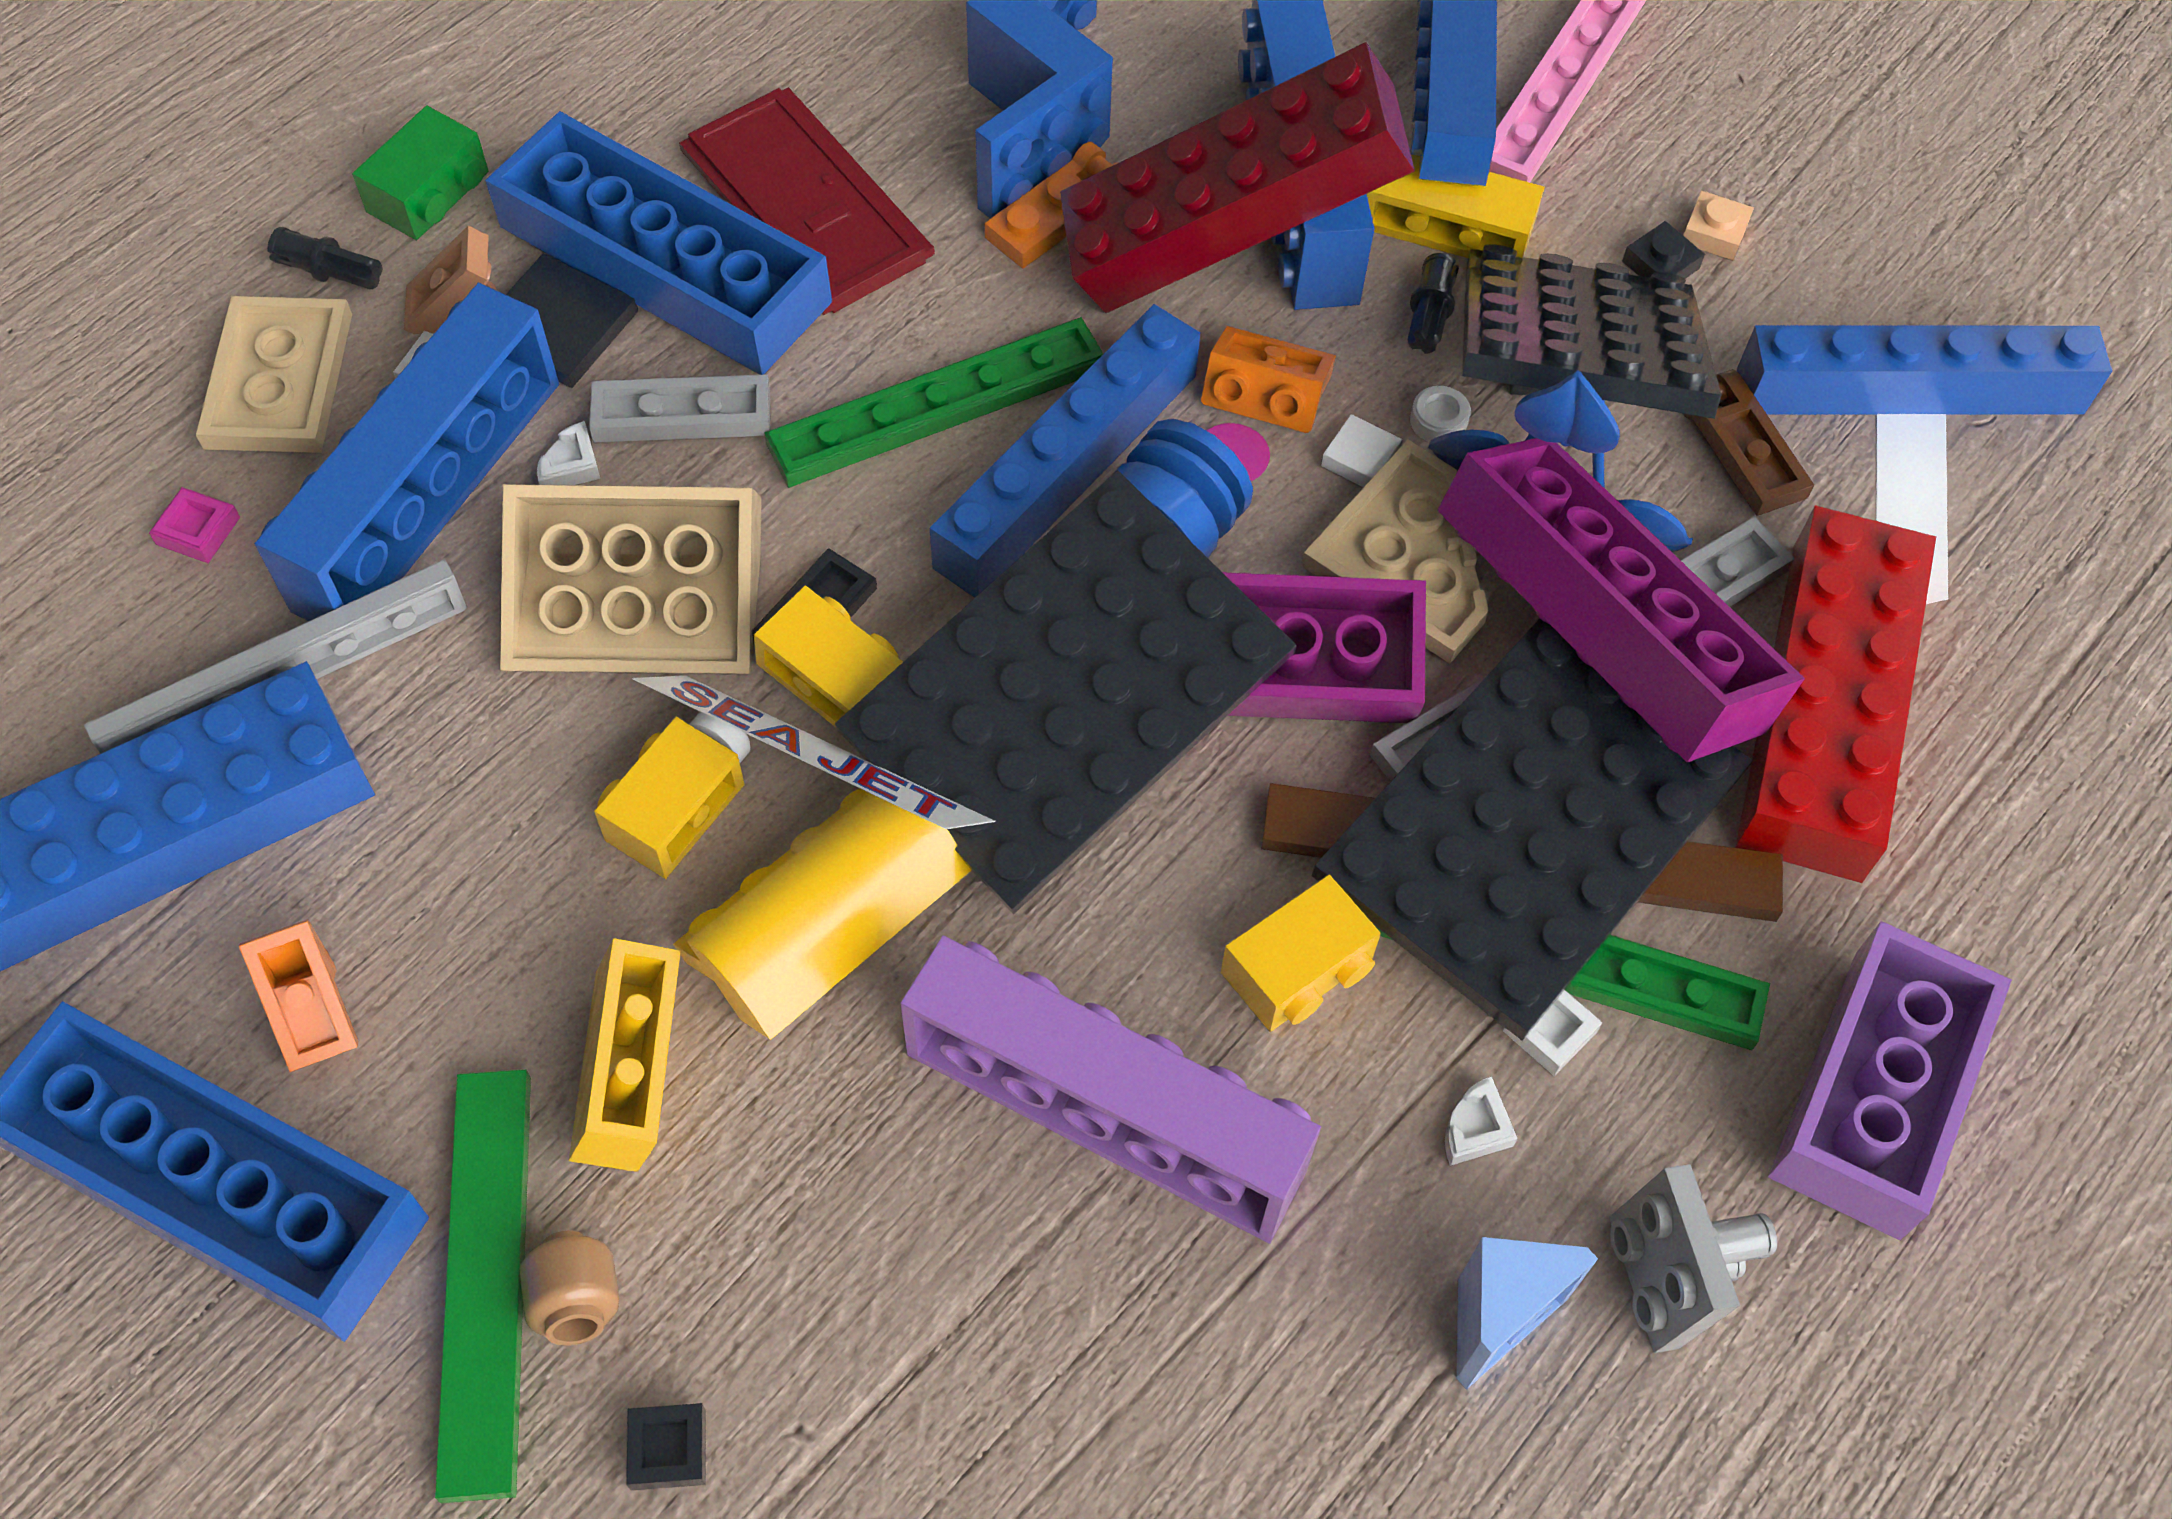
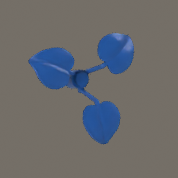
[1428,370,1693,552]

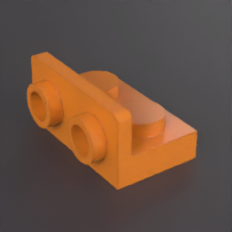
[1201,326,1336,433]

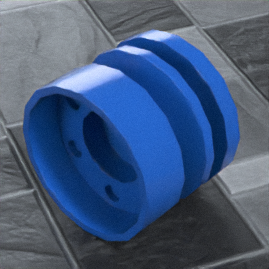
[1112,419,1253,558]

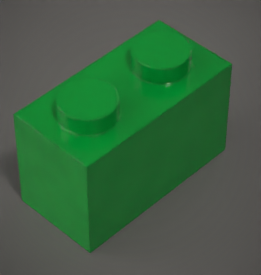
[352,105,489,241]

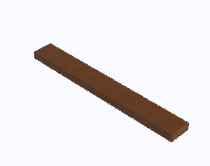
[1261,783,1783,922]

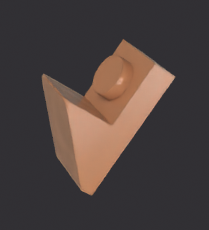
[404,225,496,334]

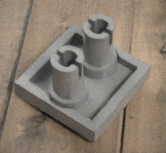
[1609,1164,1777,1353]

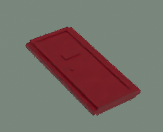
[679,87,935,315]

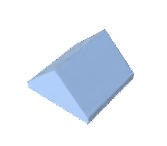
[1456,1237,1598,1390]

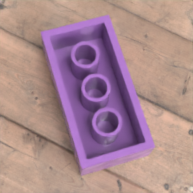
[1768,921,2012,1240]

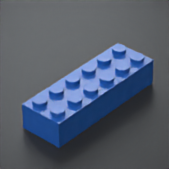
[1238,0,1375,310]
[485,111,832,375]
[254,282,560,621]
[0,661,375,971]
[0,1001,429,1342]

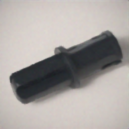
[267,227,383,290]
[1407,253,1459,354]

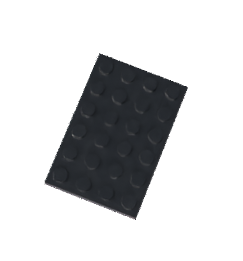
[1462,244,1721,419]
[835,470,1297,915]
[1312,618,1753,1041]

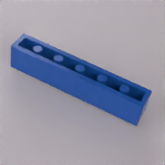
[1410,0,1497,186]
[929,304,1200,598]
[1737,325,2112,415]

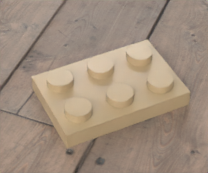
[196,296,352,453]

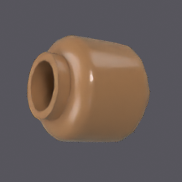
[520,1230,619,1346]

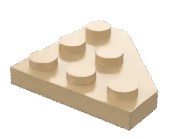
[1301,439,1489,664]

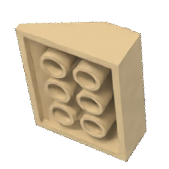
[500,484,761,674]

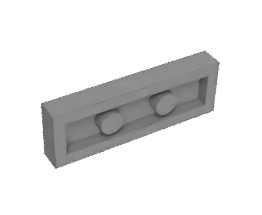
[589,374,770,443]

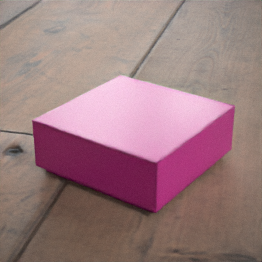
[149,487,240,563]

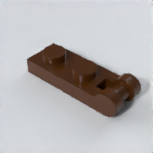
[1682,369,1814,516]

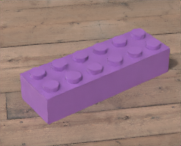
[901,935,1321,1244]

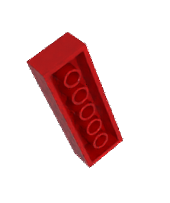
[1735,505,1937,883]

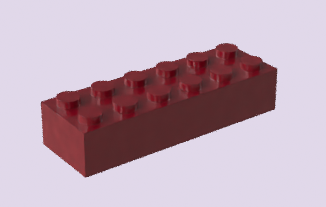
[1060,42,1415,314]

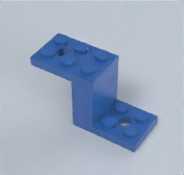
[966,0,1113,219]

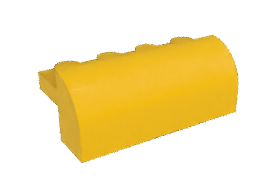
[673,788,971,1040]

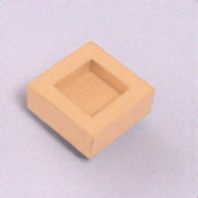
[1683,190,1754,261]

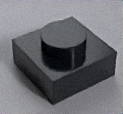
[1622,221,1705,279]
[626,1403,706,1491]

